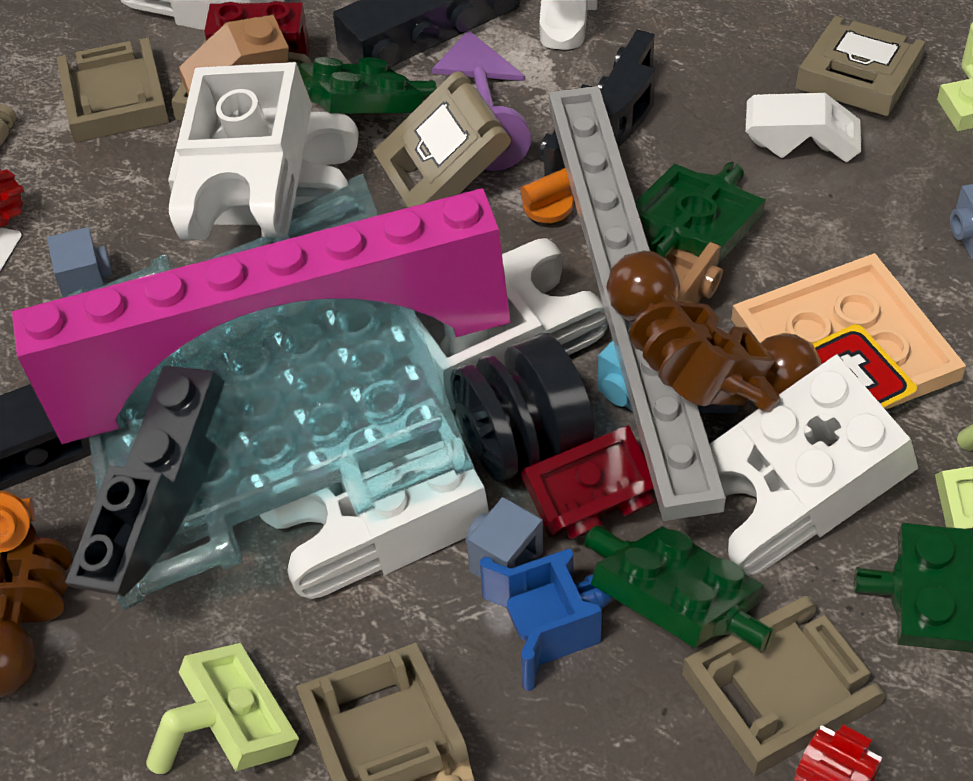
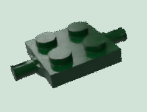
[297,57,437,113]
[635,162,766,266]
[854,523,973,653]
[584,525,775,653]

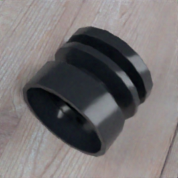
[450,333,594,482]

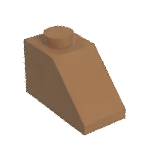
[179,15,289,96]

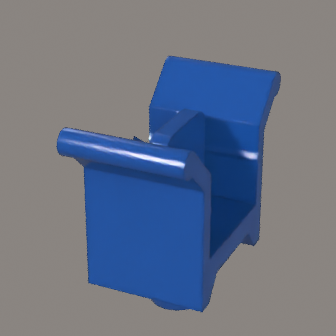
[480,548,611,691]

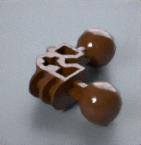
[606,250,822,412]
[0,522,72,698]

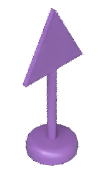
[432,30,531,171]

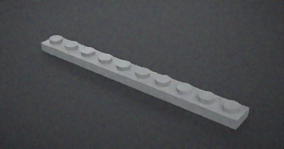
[549,86,726,521]

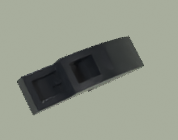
[539,29,656,177]
[65,365,225,597]

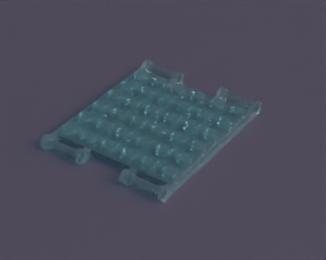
[67,174,475,610]

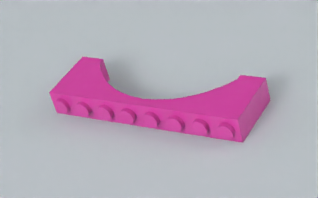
[12,188,511,444]

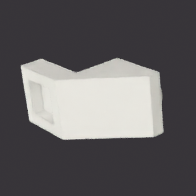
[745,93,861,163]

